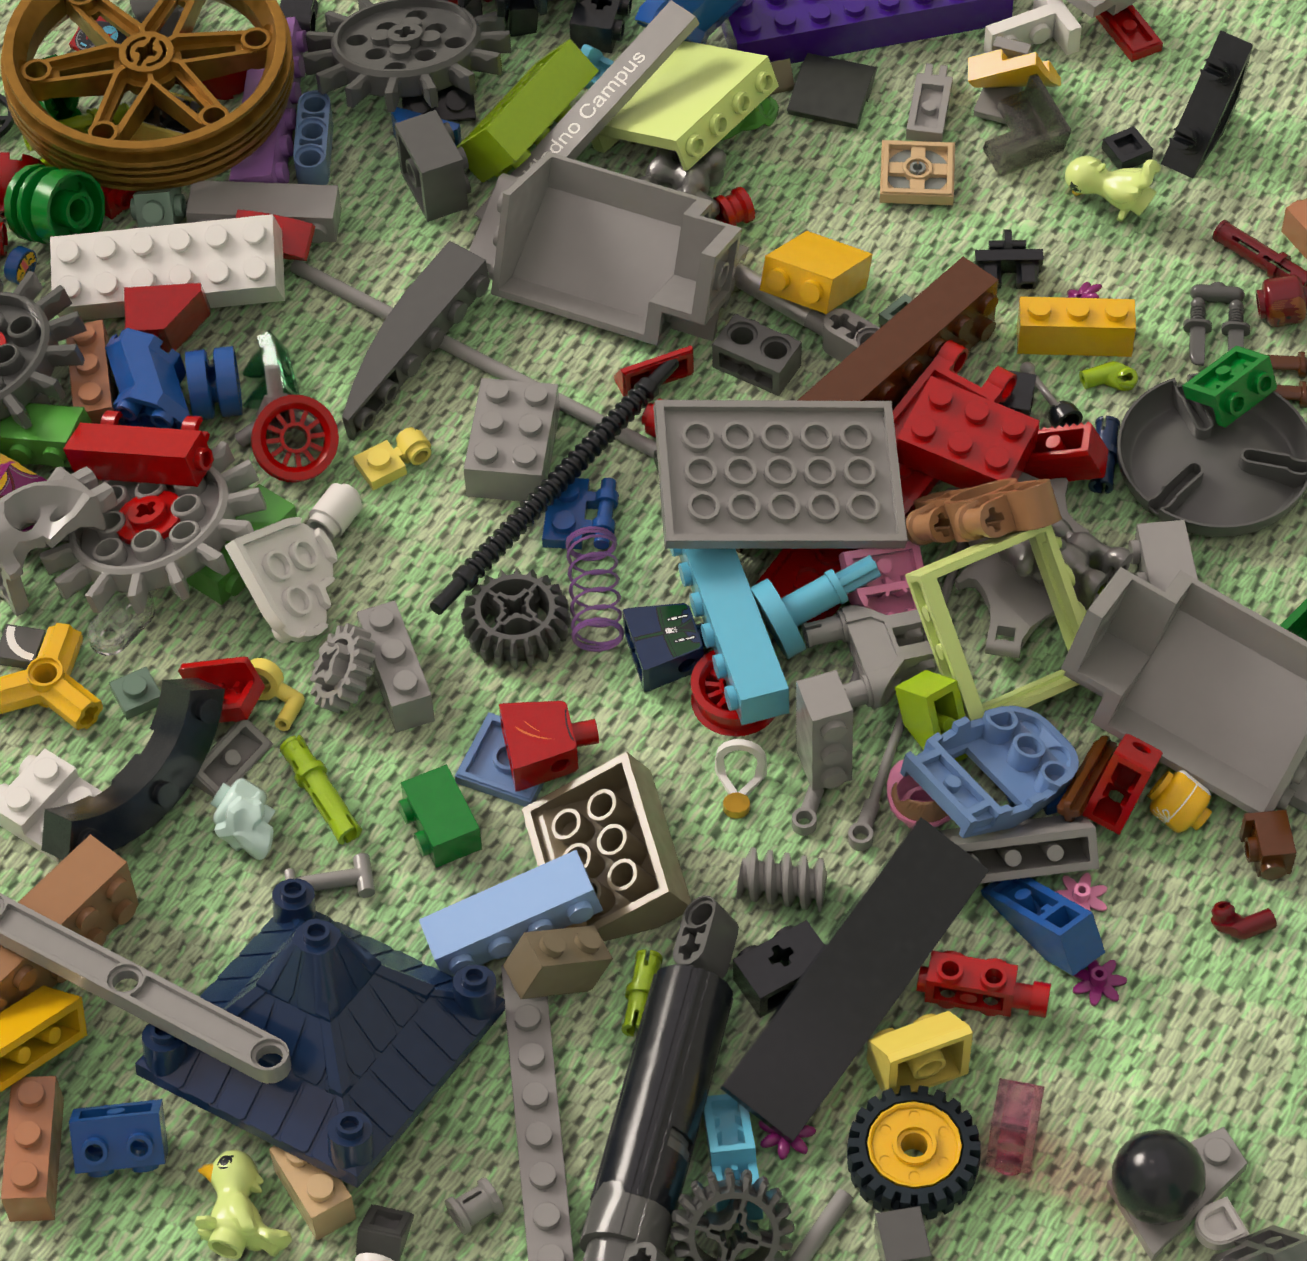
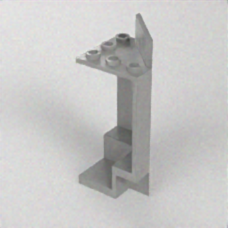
[469,152,750,346]
[1061,567,1307,814]

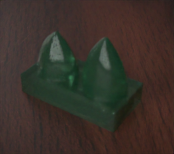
[242,330,300,409]

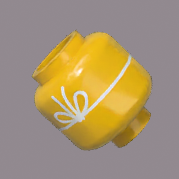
[1147,770,1212,833]

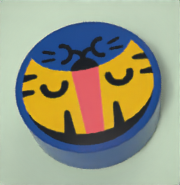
[4,246,37,285]

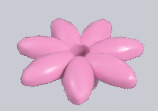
[1055,873,1107,912]

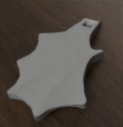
[946,472,1089,659]

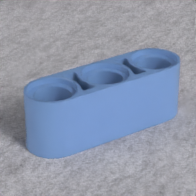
[293,90,334,185]

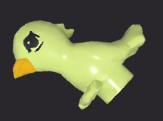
[1065,156,1161,223]
[195,1150,292,1259]

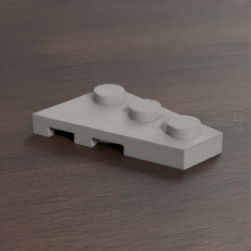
[1106,1127,1247,1261]

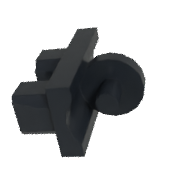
[973,229,1044,289]

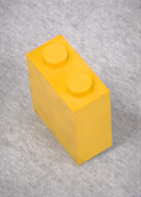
[759,231,873,314]

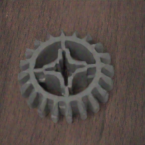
[461,567,571,670]
[670,1167,795,1261]

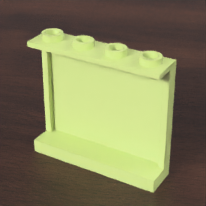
[591,41,779,171]

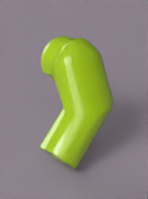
[1079,361,1138,391]

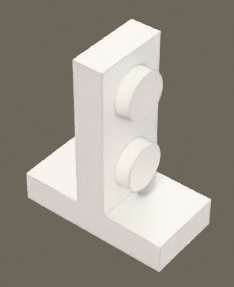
[984,0,1082,56]

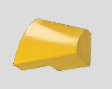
[968,49,1061,88]

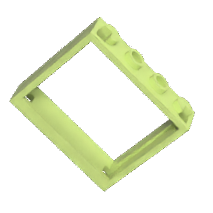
[905,525,1087,721]

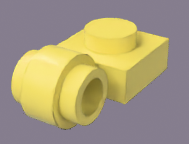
[353,427,431,490]

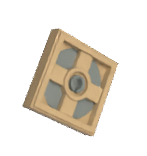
[879,140,955,206]

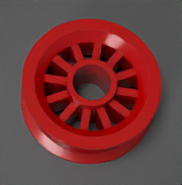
[251,395,339,483]
[691,650,775,737]

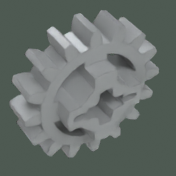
[310,623,376,713]

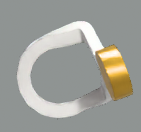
[714,739,767,819]

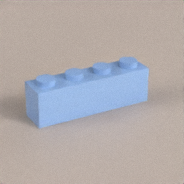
[419,850,603,977]

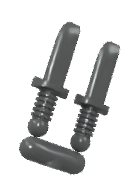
[1183,282,1250,366]

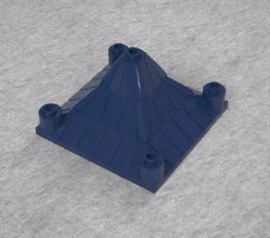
[135,878,505,1188]

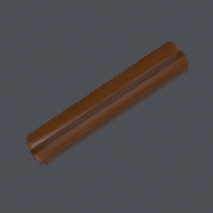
[1057,735,1118,822]

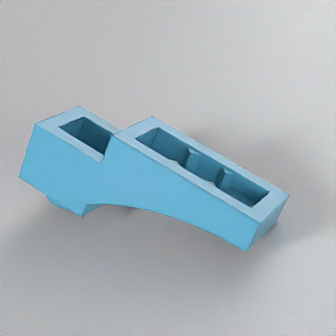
[703,1094,763,1223]

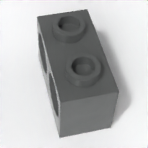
[712,314,802,396]

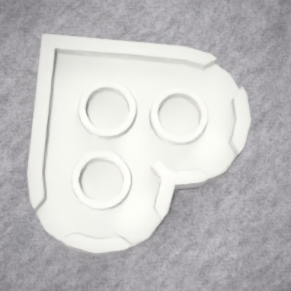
[225,517,338,643]

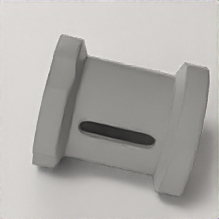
[445,1177,504,1235]

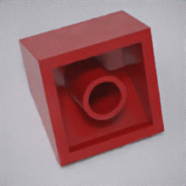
[124,283,211,352]

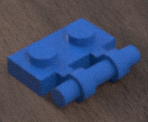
[542,478,619,550]

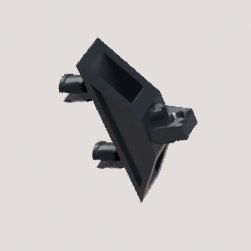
[1161,30,1253,179]

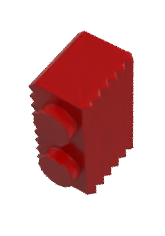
[1023,421,1109,481]

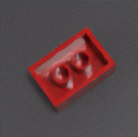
[896,376,1040,489]

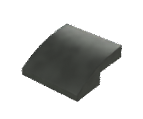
[787,53,877,129]

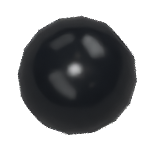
[1112,1129,1206,1225]

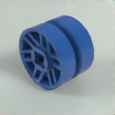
[185,346,243,420]

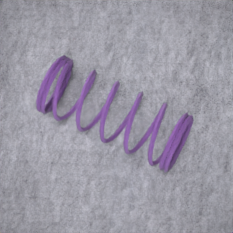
[566,526,624,652]

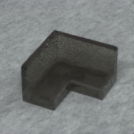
[983,73,1072,177]

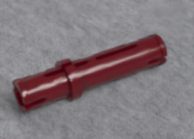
[1212,220,1307,286]

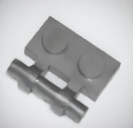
[1210,1225,1307,1261]

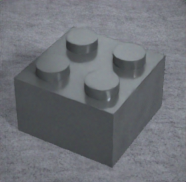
[395,110,471,222]

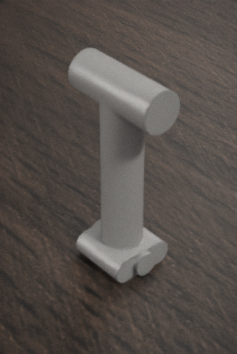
[284,853,375,898]

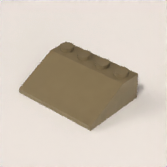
[521,752,691,941]

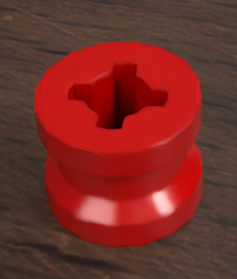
[713,186,755,226]

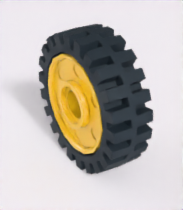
[847,1085,981,1220]

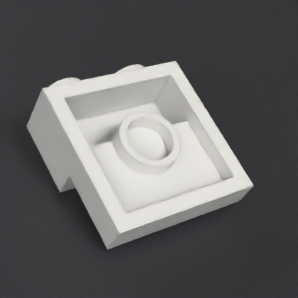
[0,748,102,863]

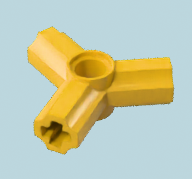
[0,623,103,730]

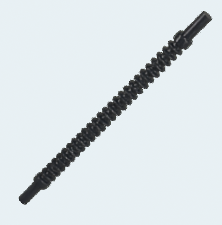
[430,359,679,615]

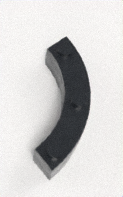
[41,678,225,860]

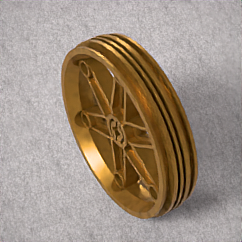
[0,0,294,191]

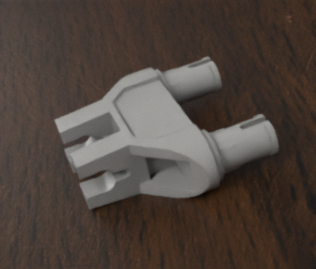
[801,605,935,709]

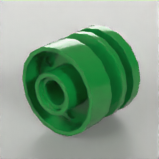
[4,164,105,244]

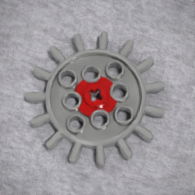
[39,441,266,614]

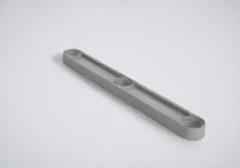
[0,893,291,1084]

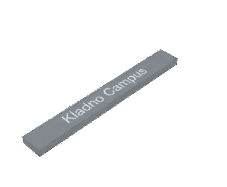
[475,0,700,221]

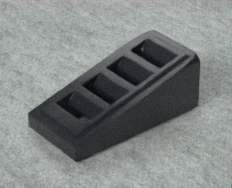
[504,0,538,37]

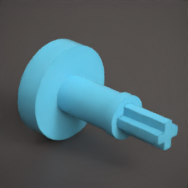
[750,555,881,659]

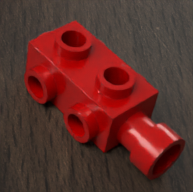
[916,950,1051,1018]

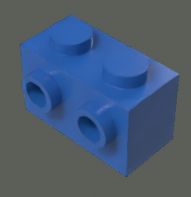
[69,1099,168,1178]

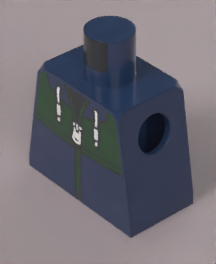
[623,603,706,692]

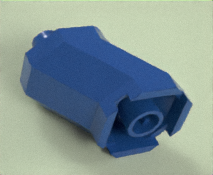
[635,0,746,44]
[105,328,190,429]

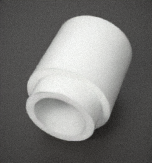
[307,483,363,541]

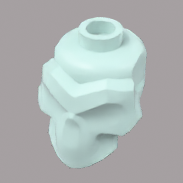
[210,778,276,860]

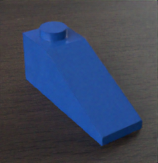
[980,877,1105,976]

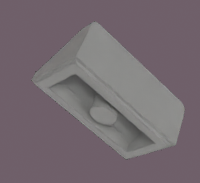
[191,720,273,798]

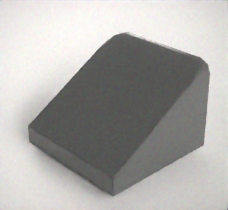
[356,1204,414,1261]

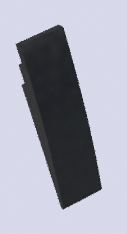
[720,817,989,1144]

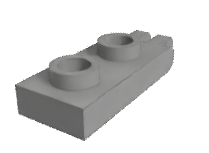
[906,63,953,142]

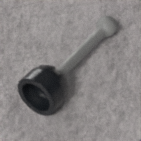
[1020,362,1083,428]

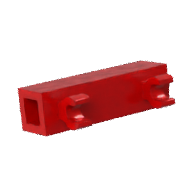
[63,410,214,487]

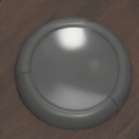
[1117,373,1307,537]

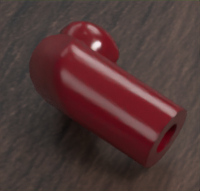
[1211,901,1277,940]

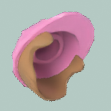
[887,759,951,828]

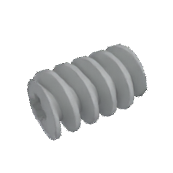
[736,847,827,912]

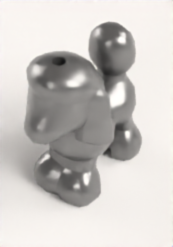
[639,146,726,219]
[998,519,1133,611]

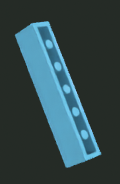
[670,549,789,725]

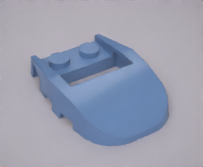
[900,706,1079,838]

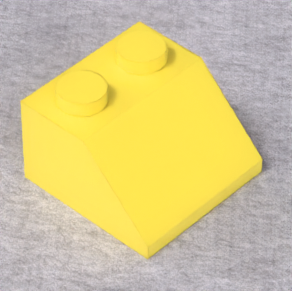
[866,1011,973,1094]

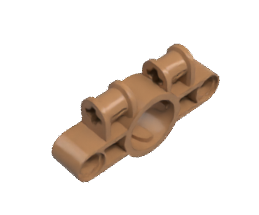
[905,478,1062,546]

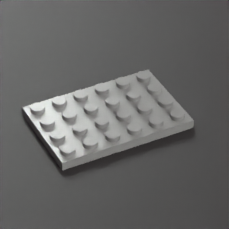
[653,400,908,549]

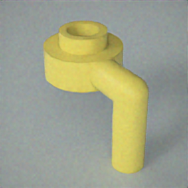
[250,658,305,731]

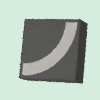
[0,624,46,669]

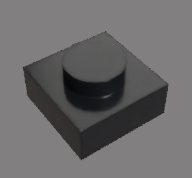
[1102,126,1153,169]

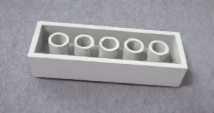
[50,214,285,321]

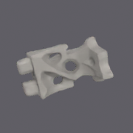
[0,466,118,616]

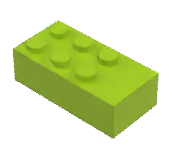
[457,39,599,183]

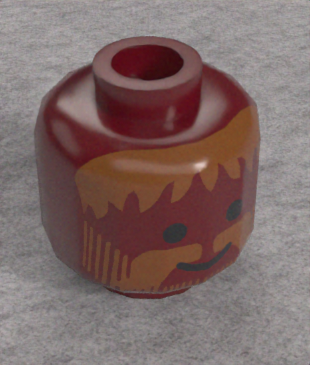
[1256,275,1307,327]

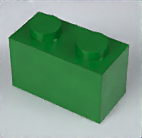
[398,764,482,868]

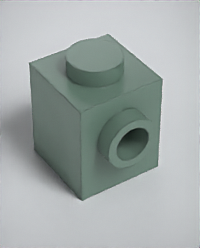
[130,187,187,228]

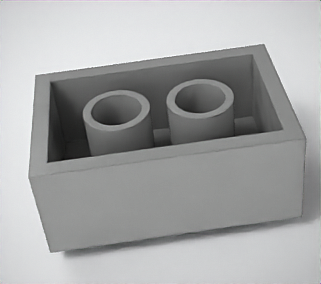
[464,378,560,501]

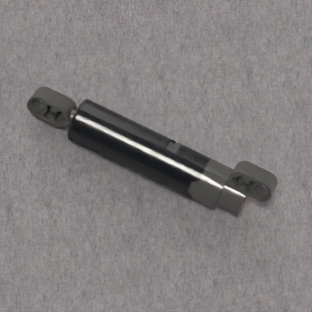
[579,895,739,1261]

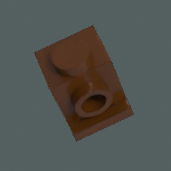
[1239,810,1297,880]

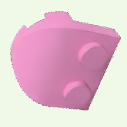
[838,541,924,615]

